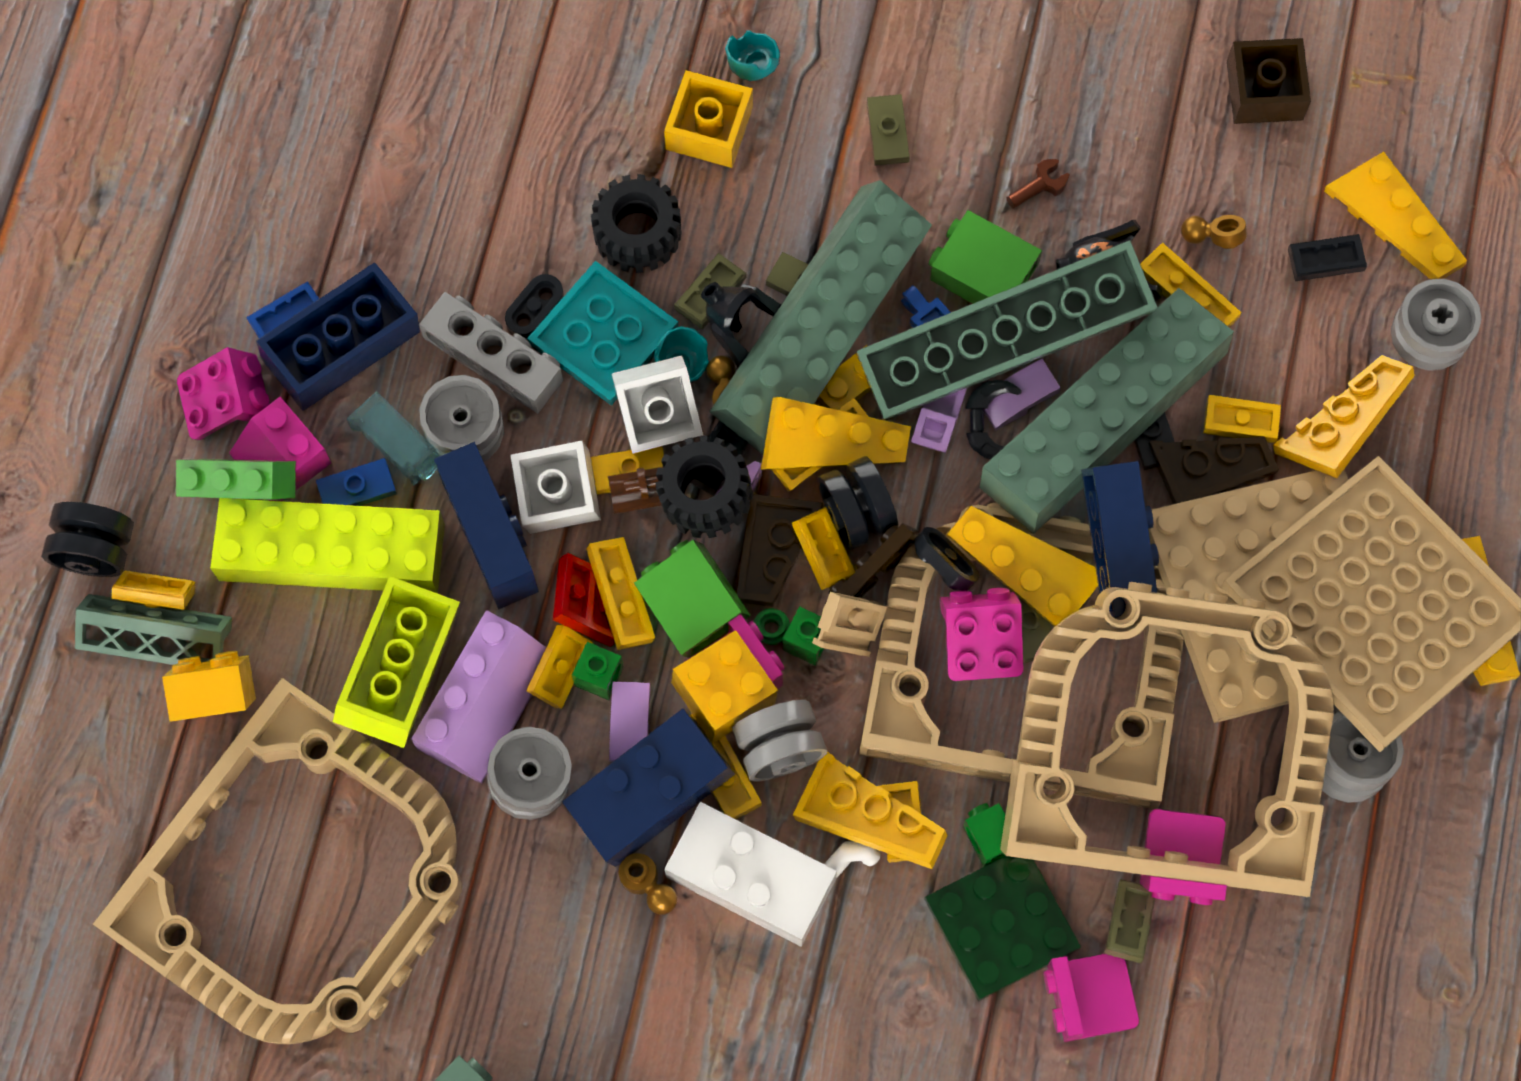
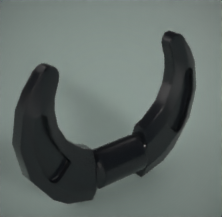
[966,380,1022,459]

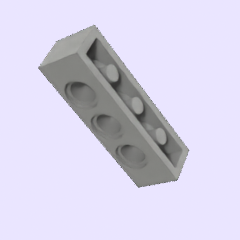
[419,292,563,414]

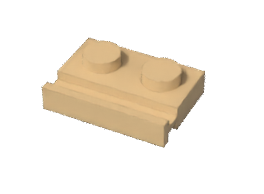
[812,592,887,657]

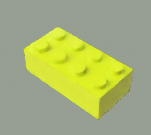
[333,576,460,748]

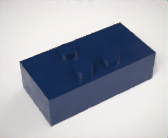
[256,262,420,411]
[434,442,539,610]
[1081,461,1159,618]
[562,708,735,867]

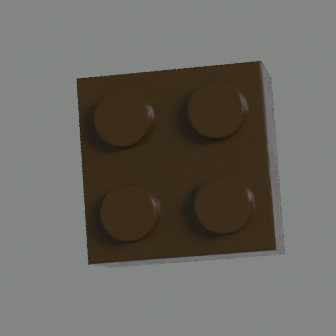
[1227,38,1311,124]

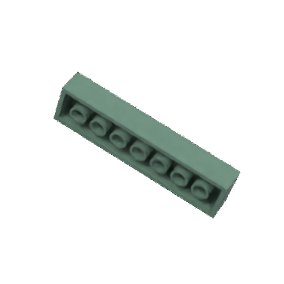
[709,180,932,455]
[857,240,1158,421]
[979,288,1234,534]

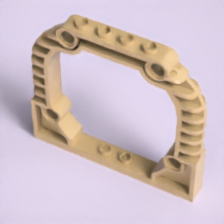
[859,503,1184,809]
[1000,582,1334,897]
[93,678,462,1044]

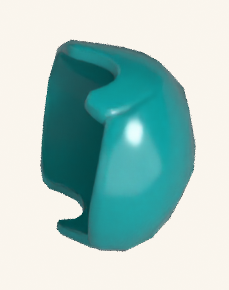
[725,30,780,81]
[654,326,709,383]

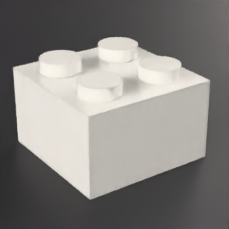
[612,355,703,454]
[510,441,601,534]

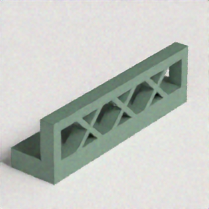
[75,594,232,665]

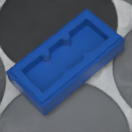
[246,281,319,339]
[316,458,397,506]

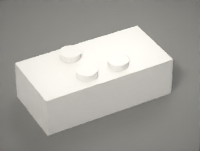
[664,802,837,947]

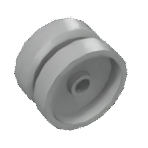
[1391,278,1482,371]
[419,375,504,461]
[732,700,827,781]
[1322,711,1404,803]
[487,727,572,820]

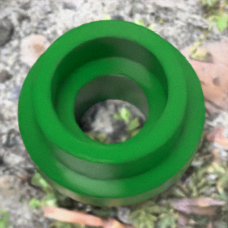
[754,608,790,645]

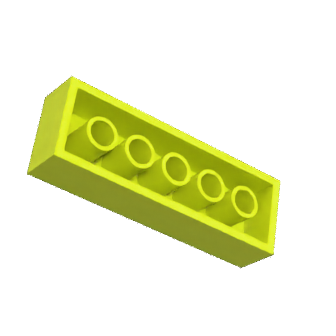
[210,498,445,594]

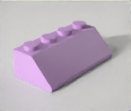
[411,610,546,784]

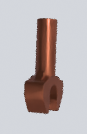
[1006,159,1070,209]

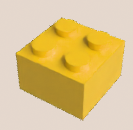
[664,70,753,168]
[671,630,778,743]
[162,651,256,722]

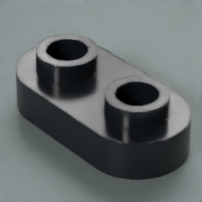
[505,274,564,339]
[914,527,979,591]

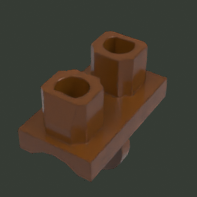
[608,467,664,514]

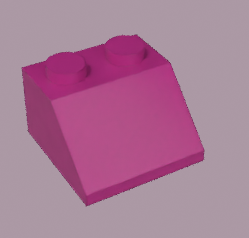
[229,396,331,501]

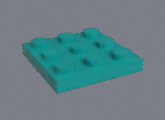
[527,261,679,406]

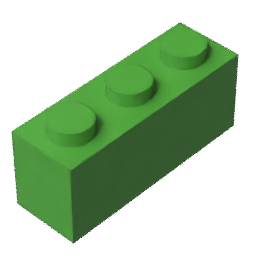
[176,459,296,500]

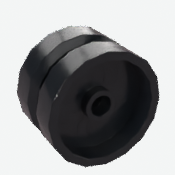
[817,456,899,550]
[41,502,134,577]

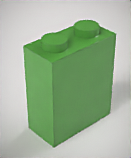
[928,210,1042,304]
[634,540,751,658]

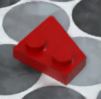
[553,552,615,647]

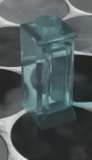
[346,391,439,485]

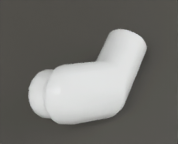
[824,841,881,878]

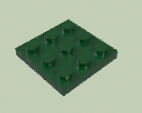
[924,856,1081,1002]

